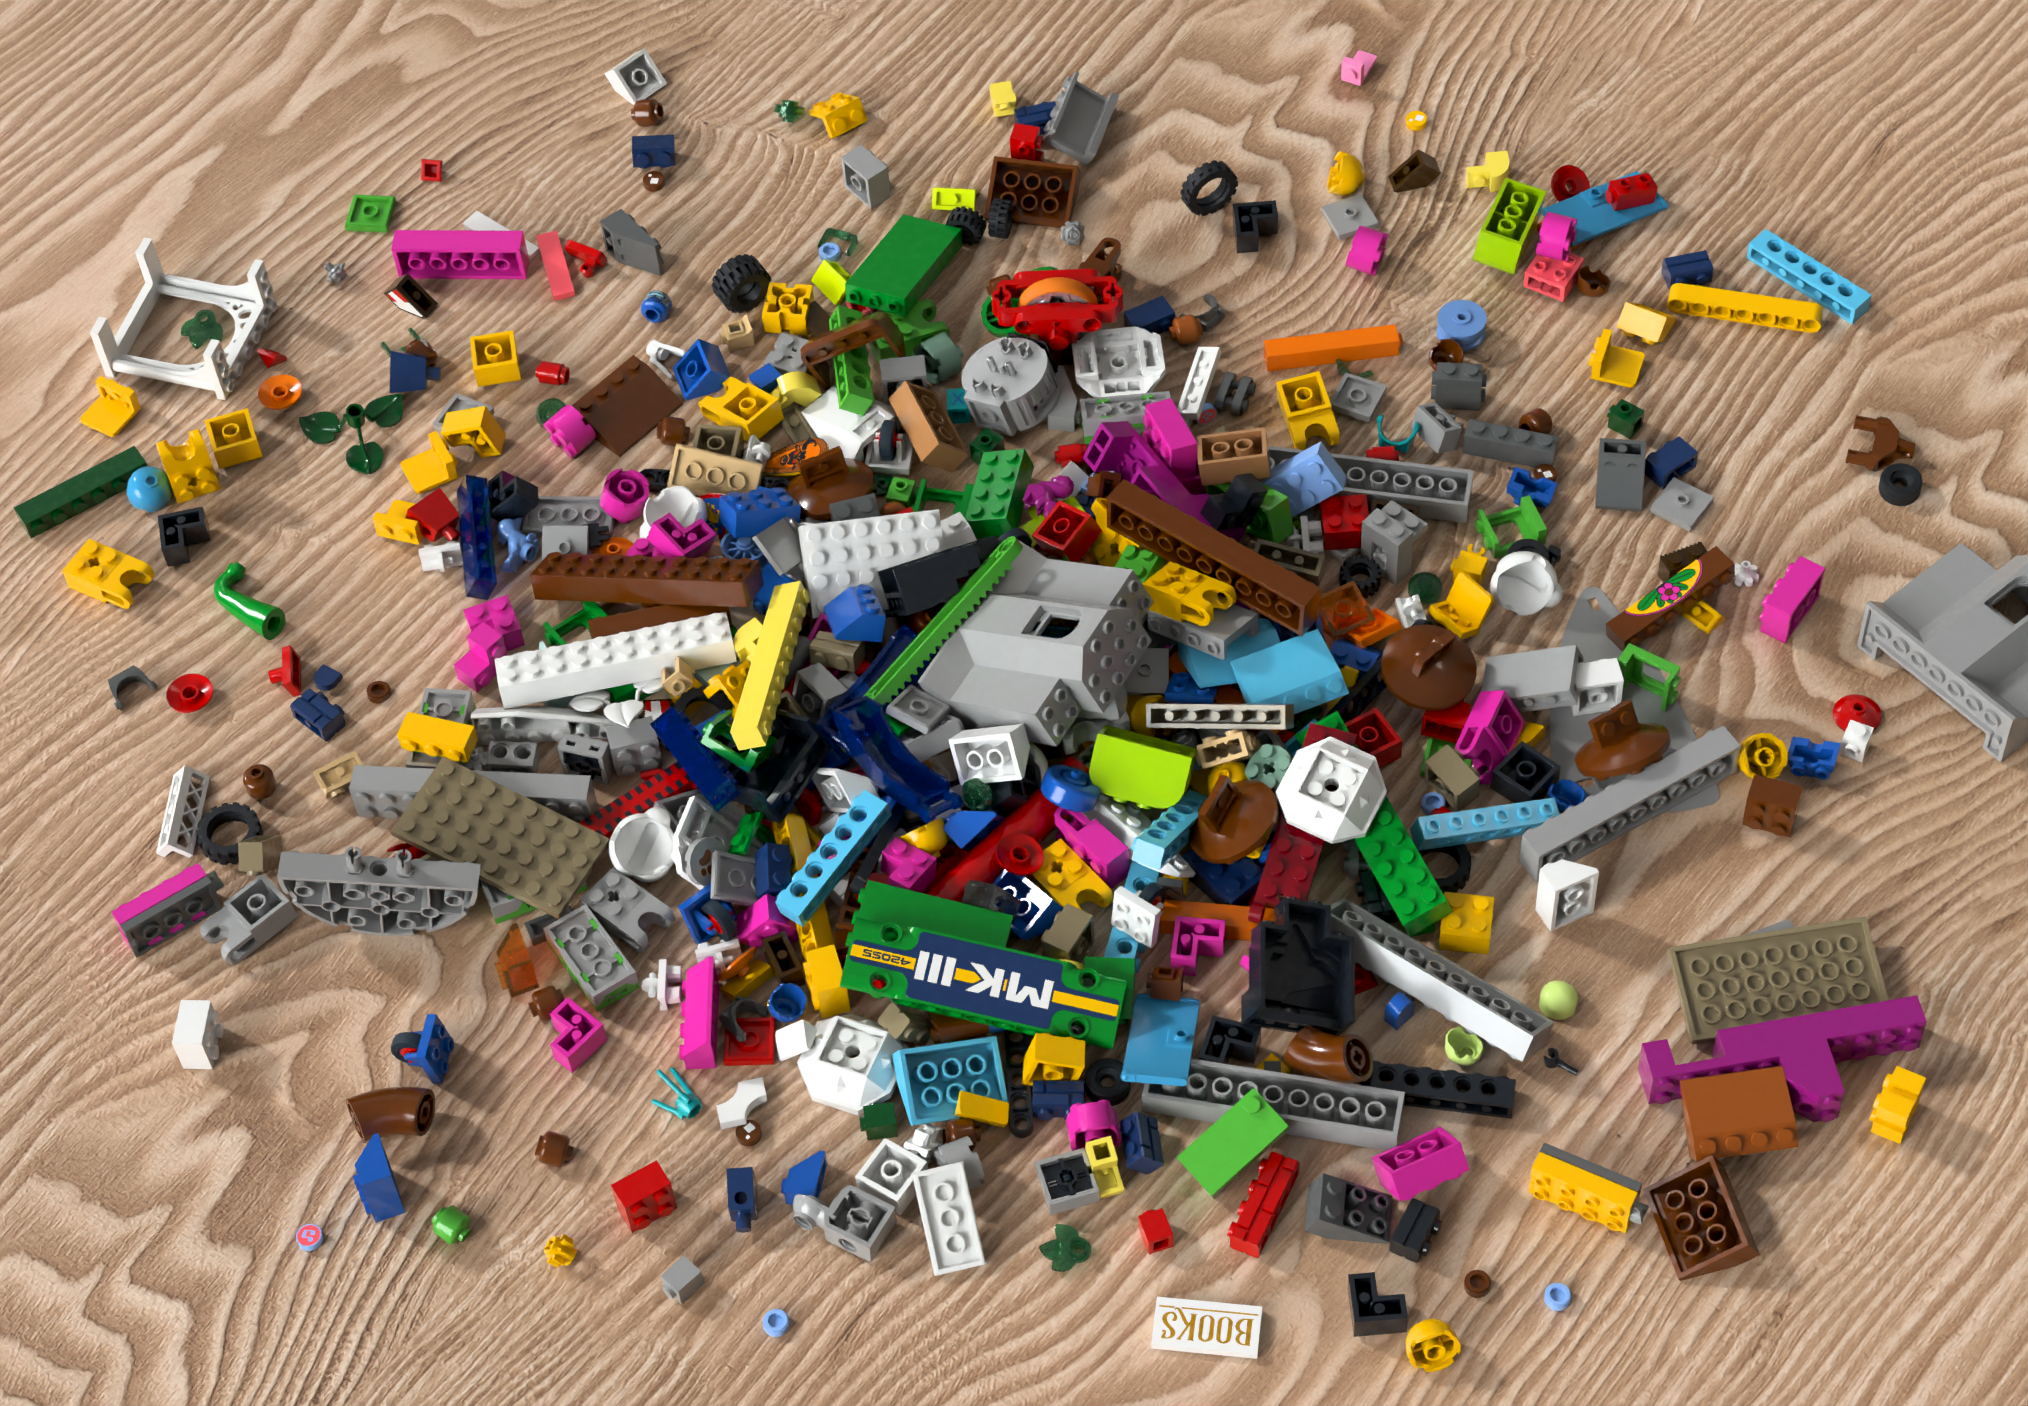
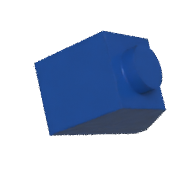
[781,1150,828,1205]

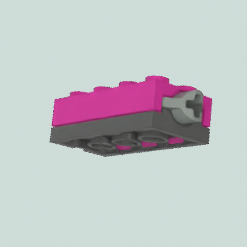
[111,863,224,958]

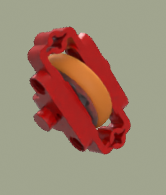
[991,269,1123,350]

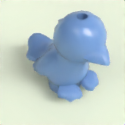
[497,518,540,573]

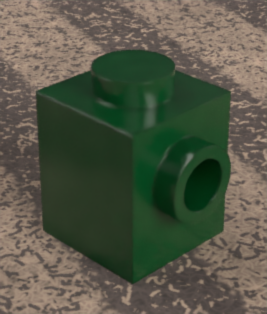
[1607,399,1645,439]
[970,428,1005,465]
[859,1102,898,1141]

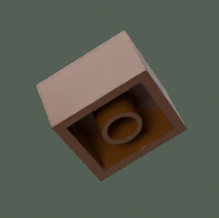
[1742,774,1803,837]

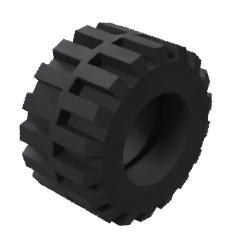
[712,254,772,313]

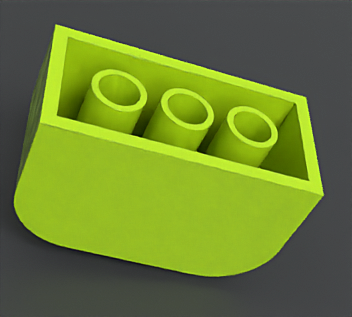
[1473,177,1547,275]
[1089,725,1198,809]

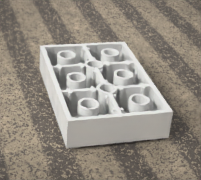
[798,509,950,620]

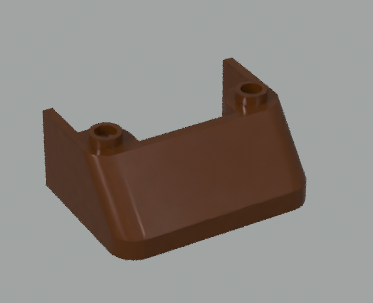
[800,312,906,391]

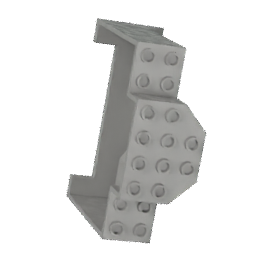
[918,541,1154,746]
[1857,543,2028,762]

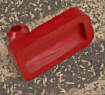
[564,240,608,278]

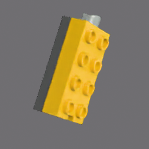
[1529,1143,1649,1233]

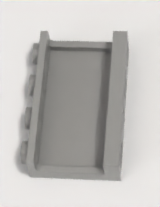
[1043,71,1119,166]
[1147,604,1259,660]
[1481,645,1584,712]

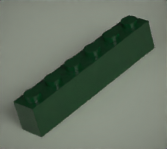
[14,446,147,538]

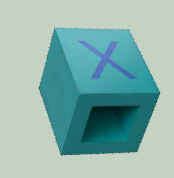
[946,388,971,424]

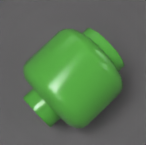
[432,1205,471,1244]

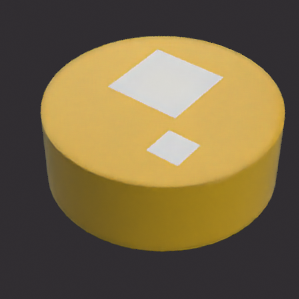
[1406,111,1427,131]

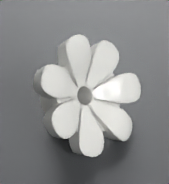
[1733,561,1759,587]
[462,747,488,771]

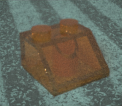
[1319,580,1376,639]
[494,923,539,998]

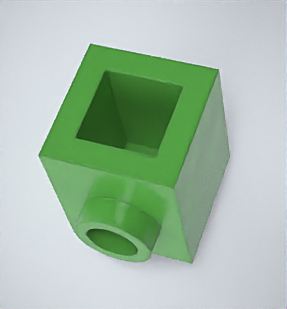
[886,477,916,508]

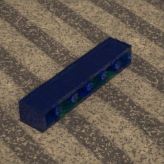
[457,475,497,600]
[650,706,740,812]

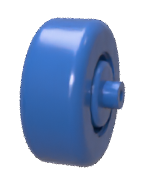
[1041,765,1101,812]

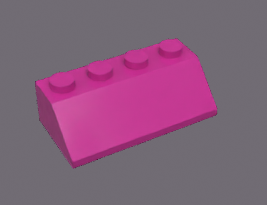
[679,956,719,1069]

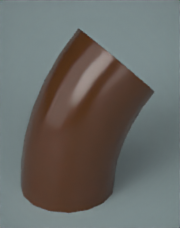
[1284,1026,1373,1084]
[346,1087,436,1143]

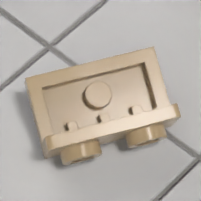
[313,751,364,798]

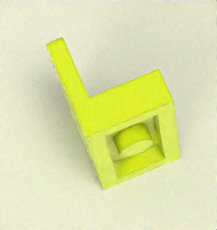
[932,187,978,211]
[811,259,851,305]

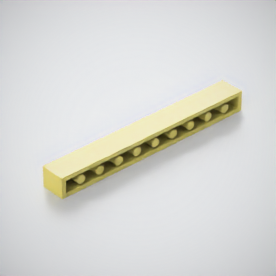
[730,581,810,751]

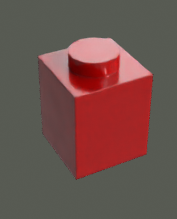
[1138,1208,1174,1254]

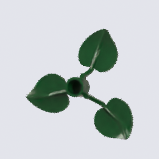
[299,394,403,475]

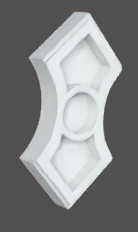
[716,1077,767,1129]

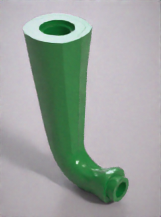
[214,562,286,640]

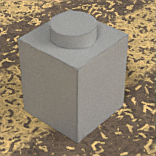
[661,1255,704,1304]

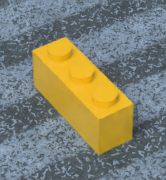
[397,712,478,763]

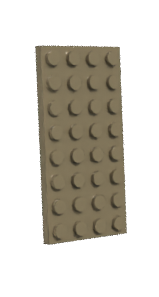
[391,756,610,919]
[1668,916,1889,1044]

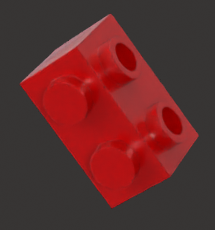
[1010,123,1044,162]

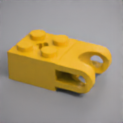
[1276,371,1340,450]
[698,377,784,442]
[156,428,221,504]
[1087,498,1145,567]
[62,538,155,609]
[1142,562,1236,626]
[1025,838,1114,910]

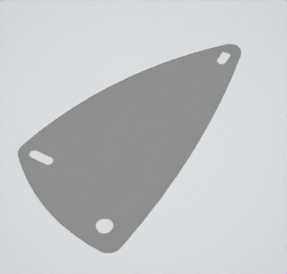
[1550,587,1719,813]

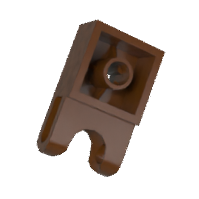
[1078,238,1122,304]

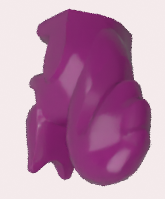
[1023,475,1074,518]

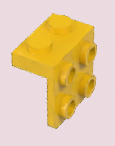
[808,92,868,139]
[1588,329,1645,388]
[80,376,141,437]
[400,431,458,494]
[373,500,424,545]
[1428,572,1494,640]
[703,660,750,709]

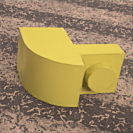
[989,81,1016,117]
[1466,151,1509,192]
[770,371,822,410]
[733,617,763,665]
[1085,1136,1124,1199]

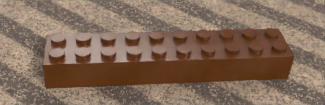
[1107,479,1321,636]
[530,552,764,607]

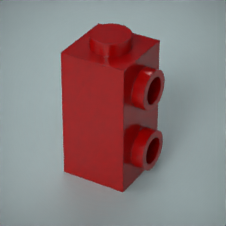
[1605,173,1658,211]

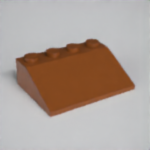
[1680,1066,1799,1162]

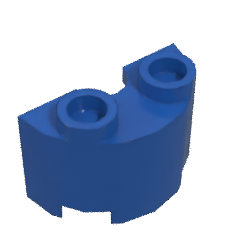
[1506,467,1558,509]
[1788,737,1841,780]

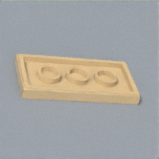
[667,443,765,496]

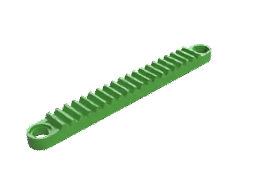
[856,536,1023,719]

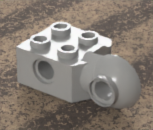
[793,1185,897,1262]

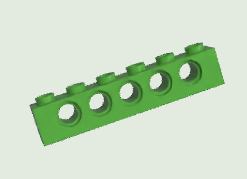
[829,305,874,416]

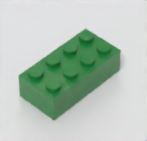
[965,449,1034,539]

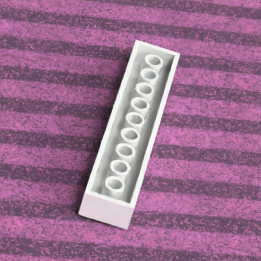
[495,612,737,709]

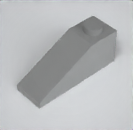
[1047,365,1081,432]

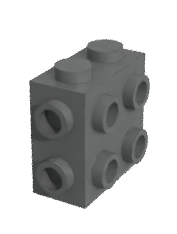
[1431,362,1487,411]

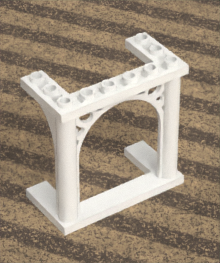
[90,238,277,400]

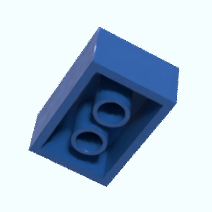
[719,487,801,538]

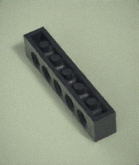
[1359,1060,1516,1119]

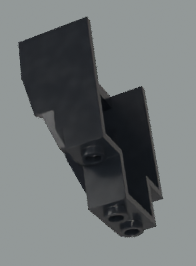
[877,536,1002,616]
[690,710,832,823]
[1241,897,1355,1036]

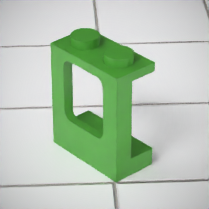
[1475,495,1547,558]
[1618,643,1682,711]

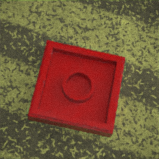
[724,1017,776,1066]

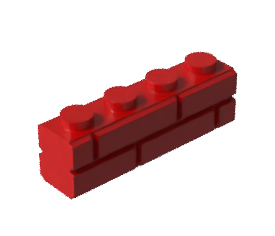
[1227,1151,1300,1258]

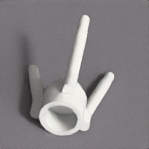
[646,339,686,379]

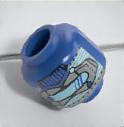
[641,290,672,323]

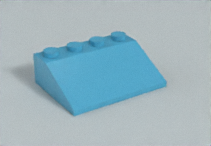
[1178,618,1280,688]
[1230,629,1349,714]
[892,1036,1008,1126]

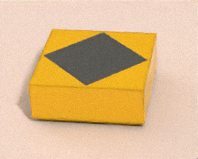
[1255,1053,1290,1074]

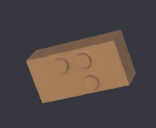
[889,381,969,473]

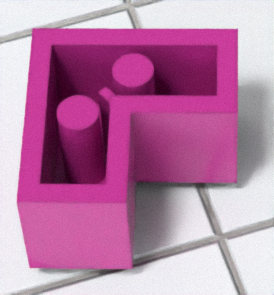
[647,512,717,558]
[463,595,525,651]
[454,622,508,692]
[881,837,937,893]
[736,894,799,948]
[1171,916,1226,976]
[550,997,607,1073]

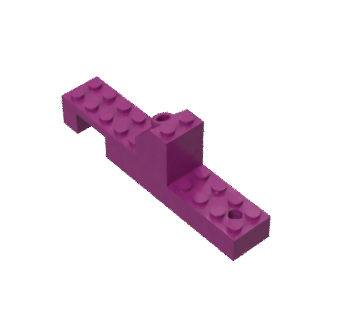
[1083,421,1251,610]
[1638,995,1927,1122]

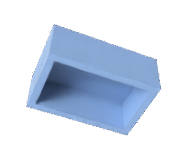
[1261,441,1346,517]

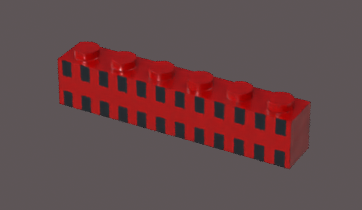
[579,761,701,851]

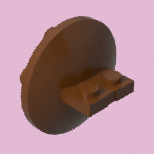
[786,446,875,522]
[1381,625,1477,711]
[1574,700,1671,781]
[1189,775,1279,864]

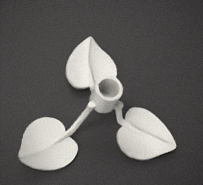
[568,677,664,728]

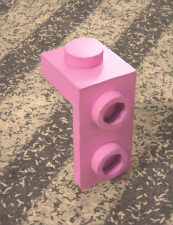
[1341,50,1377,86]

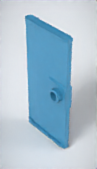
[1541,171,1668,247]
[1121,993,1200,1086]

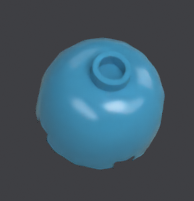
[126,466,172,512]

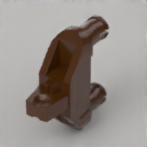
[1845,415,1915,472]

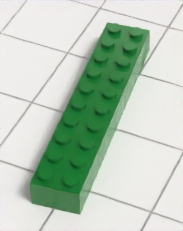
[1295,711,1453,936]

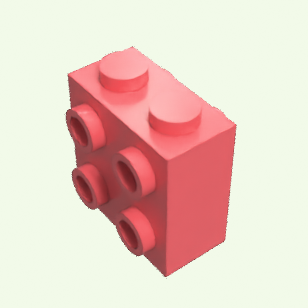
[1524,253,1584,302]

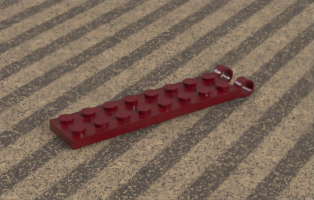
[1248,723,1358,924]

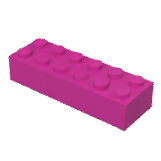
[391,230,529,279]

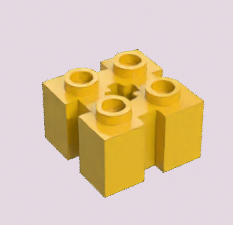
[762,282,814,335]
[1869,1066,1926,1144]

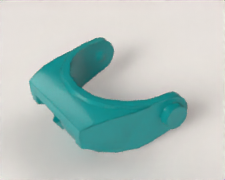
[1376,415,1421,453]

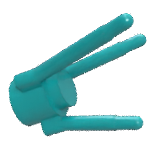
[651,1067,702,1120]

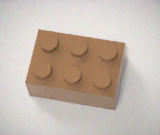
[1197,427,1271,486]

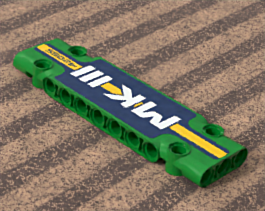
[840,917,1127,1050]

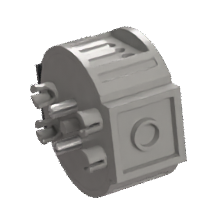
[962,333,1060,437]

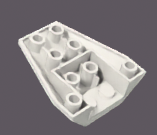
[801,386,902,462]

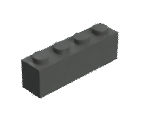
[1463,419,1559,468]

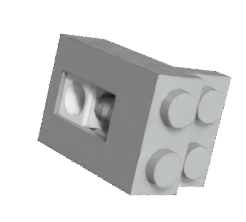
[1361,500,1428,586]

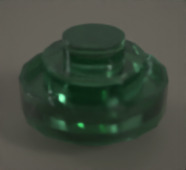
[774,100,805,123]
[536,398,566,430]
[1408,572,1442,604]
[962,778,992,811]

